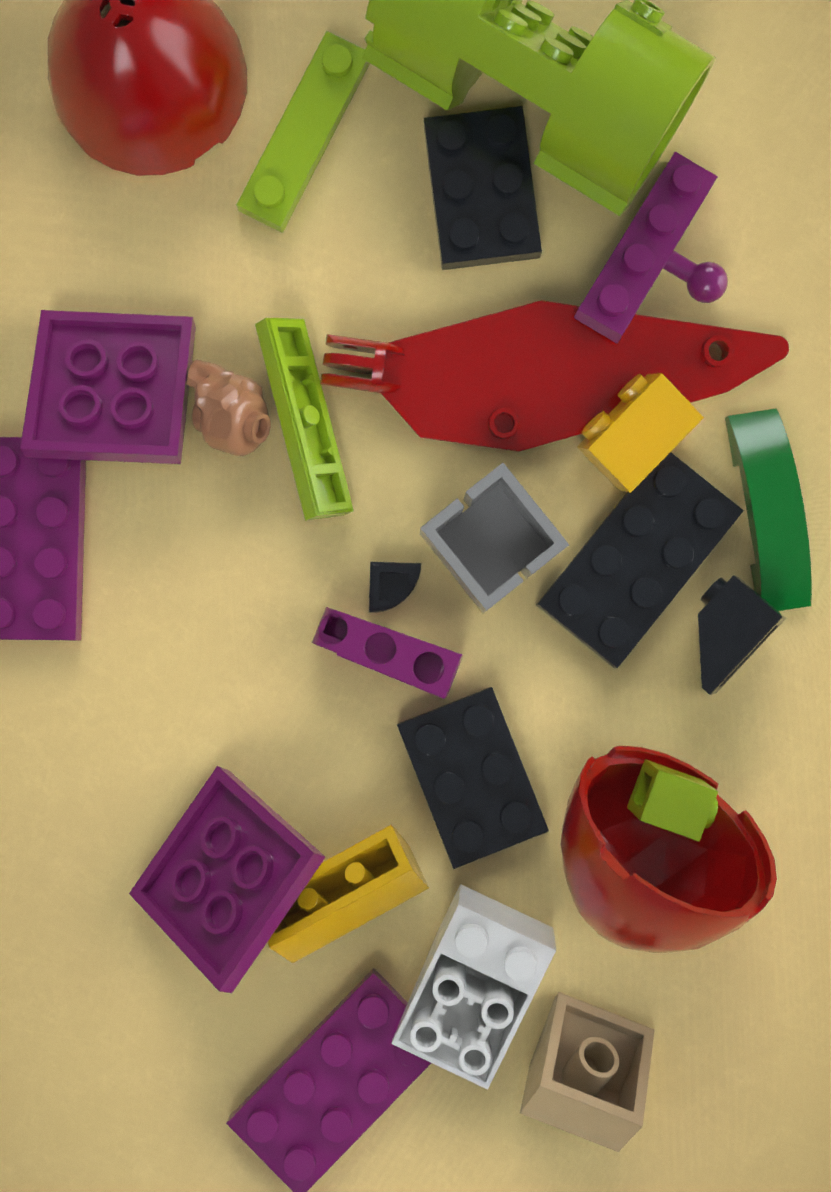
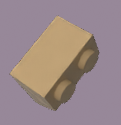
[520,992,655,1152]

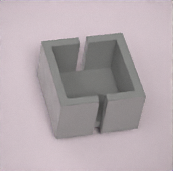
[420,463,569,613]

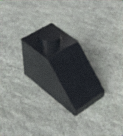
[698,575,786,695]

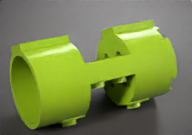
[362,0,716,216]

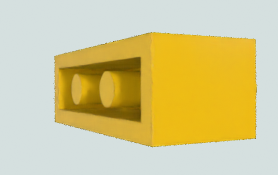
[268,824,429,963]

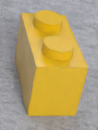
[577,373,704,493]

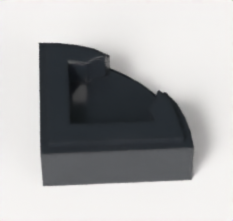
[369,562,421,613]

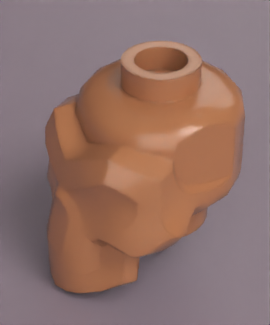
[186,359,271,456]

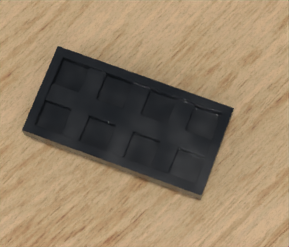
[536,452,744,668]

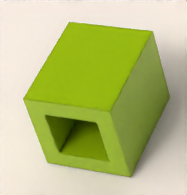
[627,759,718,841]

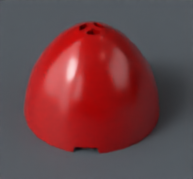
[48,0,247,176]
[560,746,777,953]

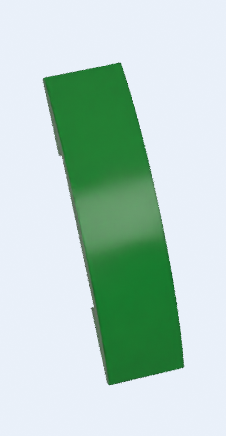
[725,408,812,611]

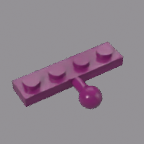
[574,152,728,343]

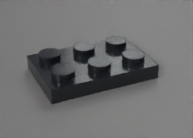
[424,106,542,270]
[397,687,549,869]

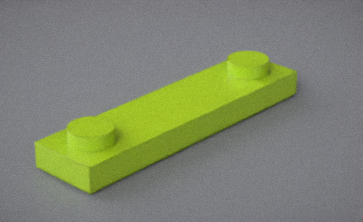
[236,31,370,233]
[255,318,354,521]

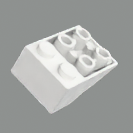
[391,884,556,1090]

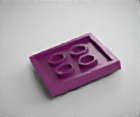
[20,310,196,464]
[129,766,325,993]

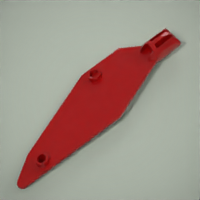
[320,300,789,452]

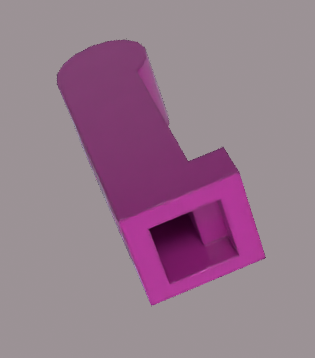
[312,607,463,699]

